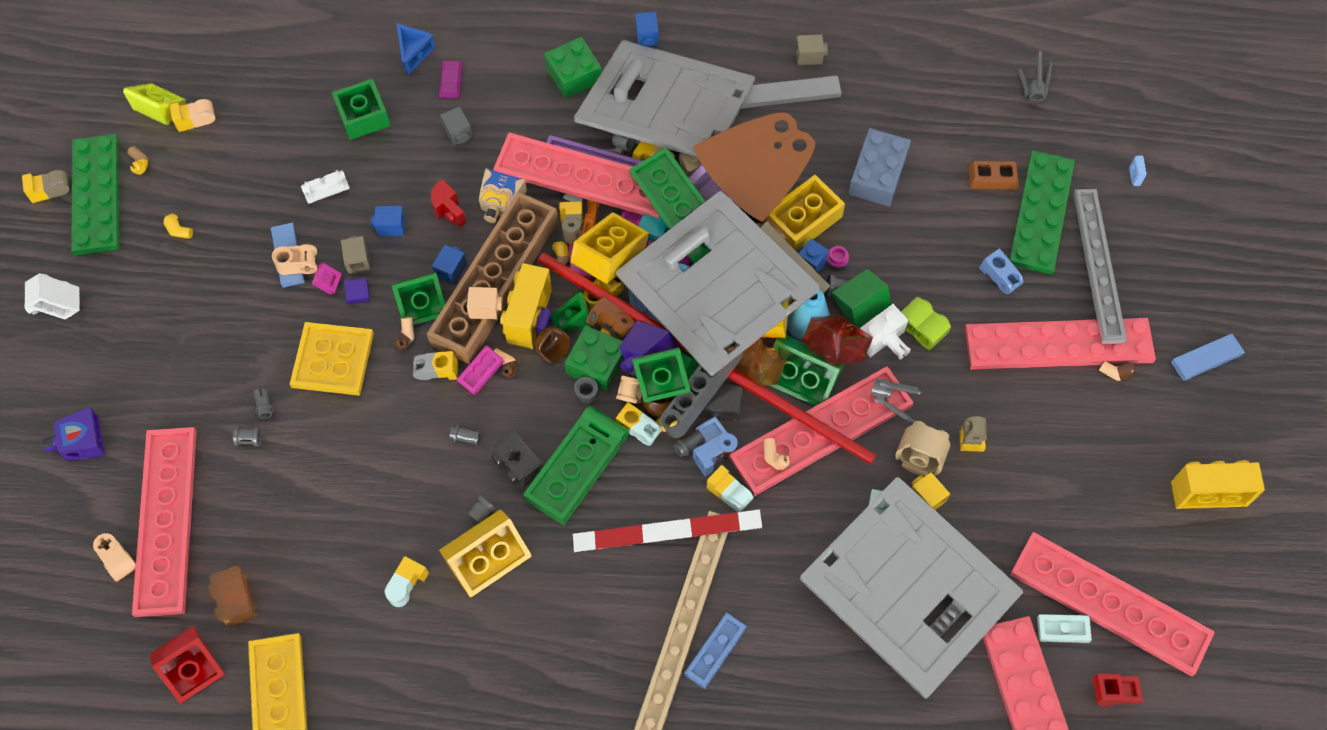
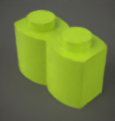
[901,297,951,350]

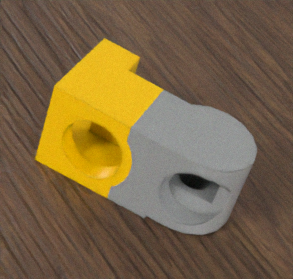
[413,351,459,380]

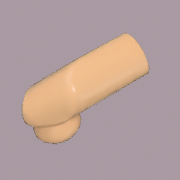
[763,438,790,470]

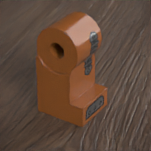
[586,297,634,340]

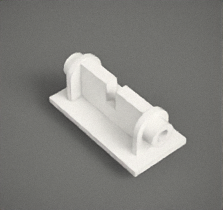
[301,170,350,204]

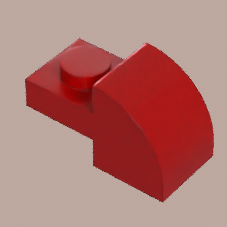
[431,179,467,228]
[1092,674,1143,706]

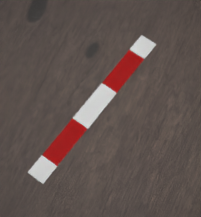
[573,510,762,552]

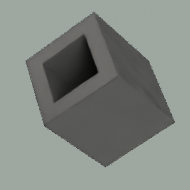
[440,106,473,146]

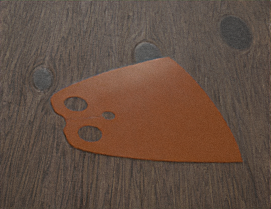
[693,113,815,222]

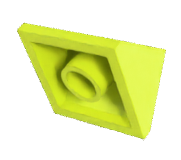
[123,83,186,126]

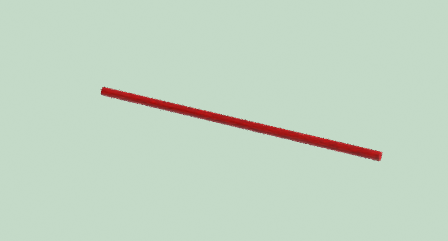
[538,252,877,465]

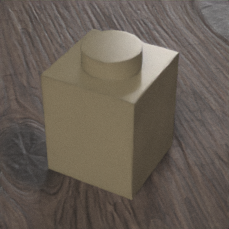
[796,34,827,65]
[341,236,371,274]

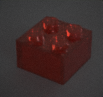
[802,315,873,366]

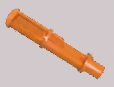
[581,200,600,236]

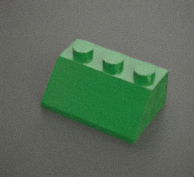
[760,335,846,406]

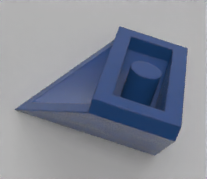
[396,23,436,75]

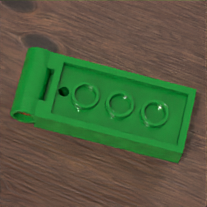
[523,405,630,526]

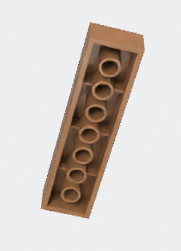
[427,191,558,365]

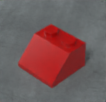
[149,626,225,703]

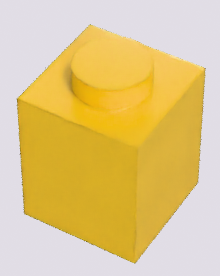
[911,472,950,510]

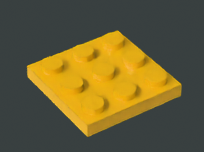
[290,322,374,396]

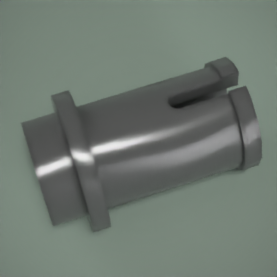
[253,388,274,419]
[449,424,481,445]
[674,430,705,457]

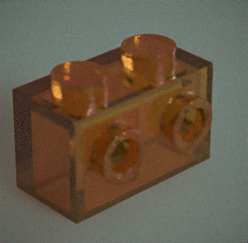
[736,338,786,386]
[208,565,257,627]

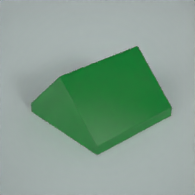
[831,269,891,331]
[391,272,445,325]
[632,348,691,403]

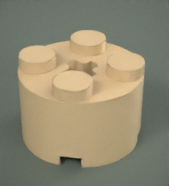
[895,421,950,476]

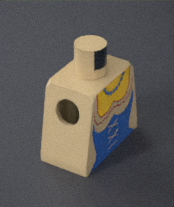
[479,169,527,223]

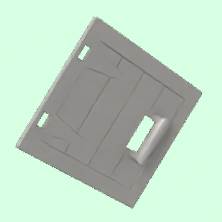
[574,40,755,157]
[616,191,820,376]
[800,477,1023,698]

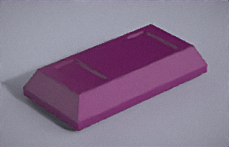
[439,61,463,98]

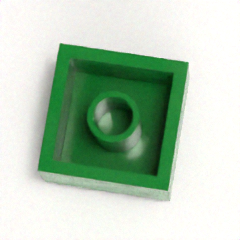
[544,37,602,99]
[332,78,390,140]
[565,325,625,393]

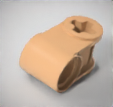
[272,245,317,275]
[616,376,642,404]
[93,533,136,582]

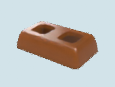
[968,161,1019,190]

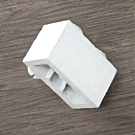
[24,273,80,319]
[855,304,911,359]

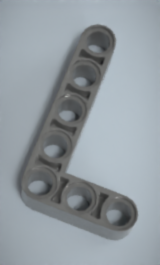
[660,342,743,438]

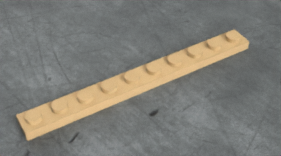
[634,511,728,730]

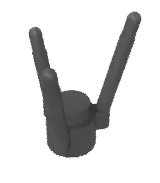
[1018,50,1053,102]
[601,131,635,155]
[871,377,922,424]

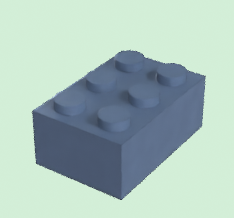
[848,128,911,207]

